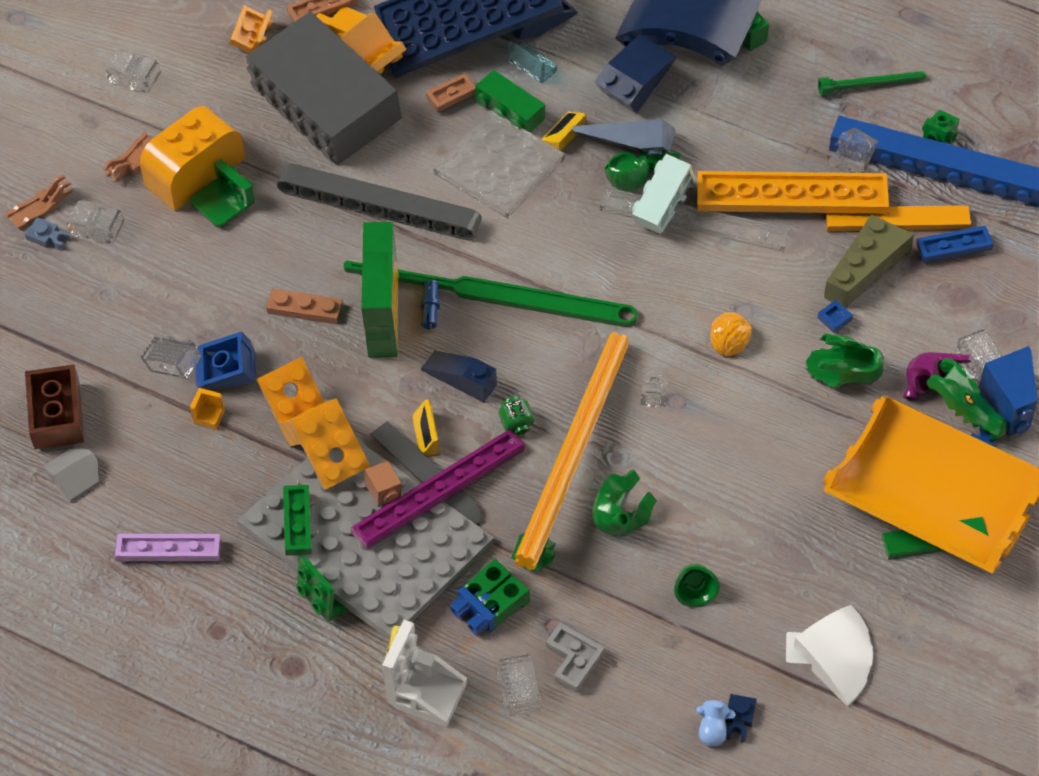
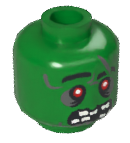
[498,396,535,435]

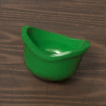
[674,563,720,607]

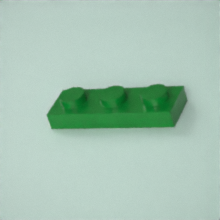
[283,485,312,556]

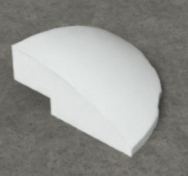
[794,605,873,707]

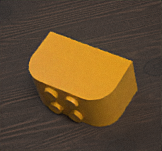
[140,106,245,211]

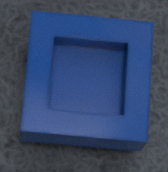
[817,300,853,333]

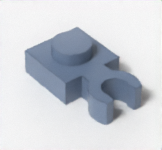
[25,217,71,251]

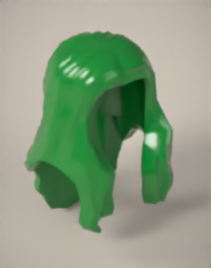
[806,333,884,388]

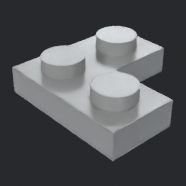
[546,623,605,693]

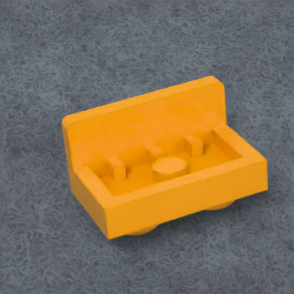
[228,5,273,54]

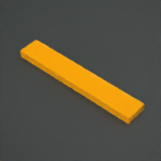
[825,205,971,232]

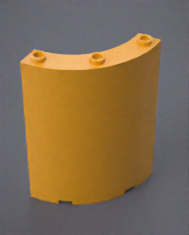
[823,396,1039,574]

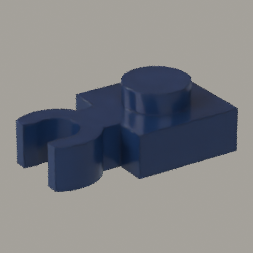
[725,694,757,743]

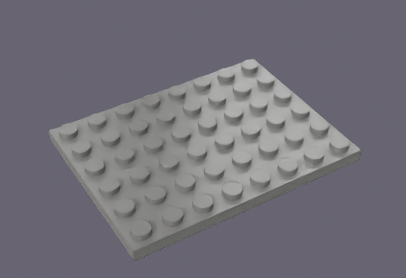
[237,440,494,639]

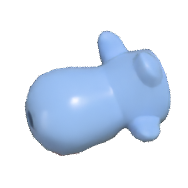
[696,701,735,747]

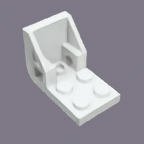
[382,620,467,728]

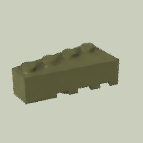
[824,214,914,308]

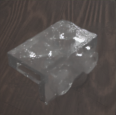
[828,128,879,173]

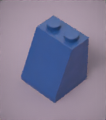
[979,346,1038,436]

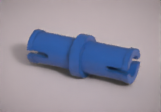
[421,280,440,329]

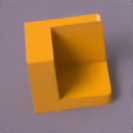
[190,388,225,430]

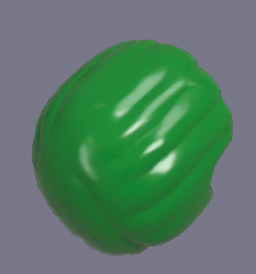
[605,152,649,192]

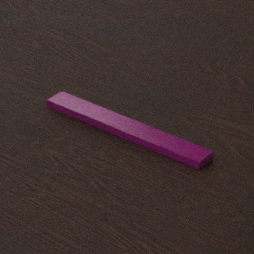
[351,431,525,549]

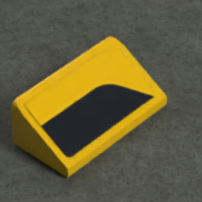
[540,112,587,153]
[412,399,439,456]

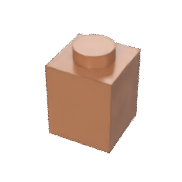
[365,461,401,507]

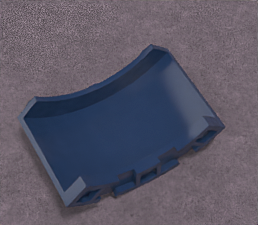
[615,0,762,67]

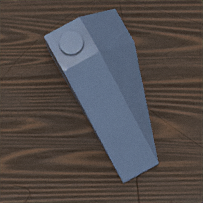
[573,119,675,156]

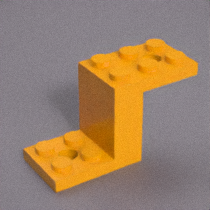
[256,357,370,490]

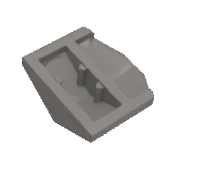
[43,448,99,502]

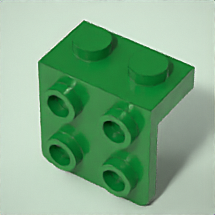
[190,159,255,228]
[296,556,349,622]

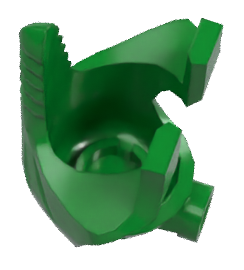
[592,469,657,535]

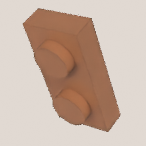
[426,73,476,113]

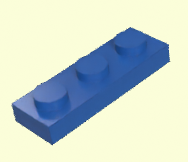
[916,226,993,263]

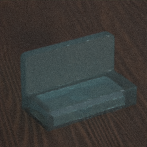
[508,41,557,84]

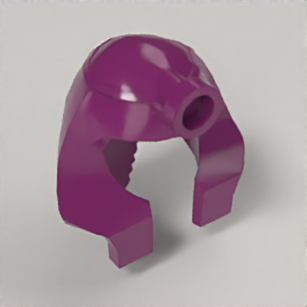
[903,352,972,400]

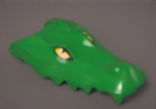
[927,358,1008,440]

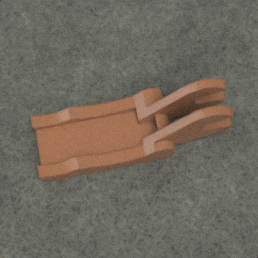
[103,132,153,181]
[5,175,73,230]

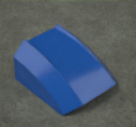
[195,331,257,389]

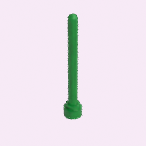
[818,71,927,96]

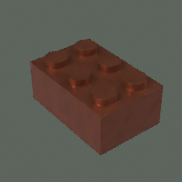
[25,364,84,450]

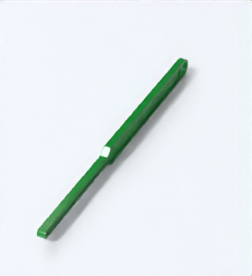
[343,261,637,327]

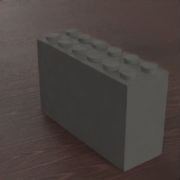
[246,11,402,165]

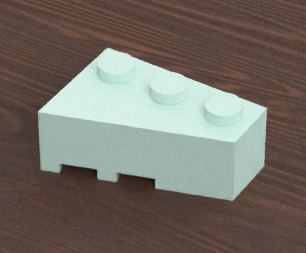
[632,154,697,234]

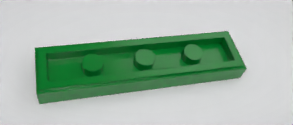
[882,517,989,560]

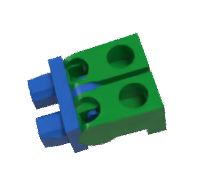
[450,558,530,636]

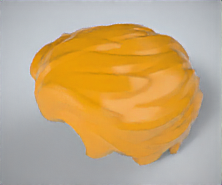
[710,312,752,356]

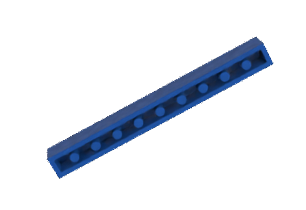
[829,115,1039,206]

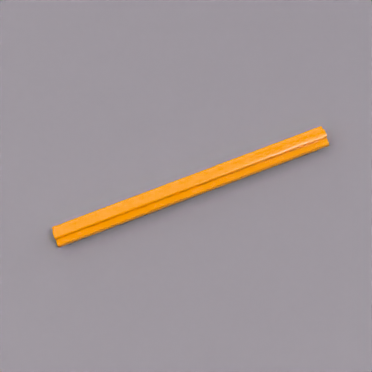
[515,332,629,570]

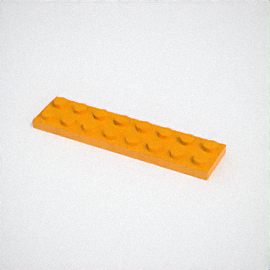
[697,171,889,214]

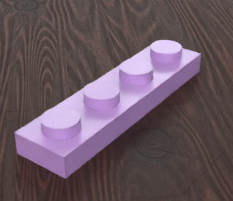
[115,534,221,561]

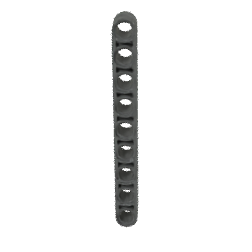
[277,163,482,240]

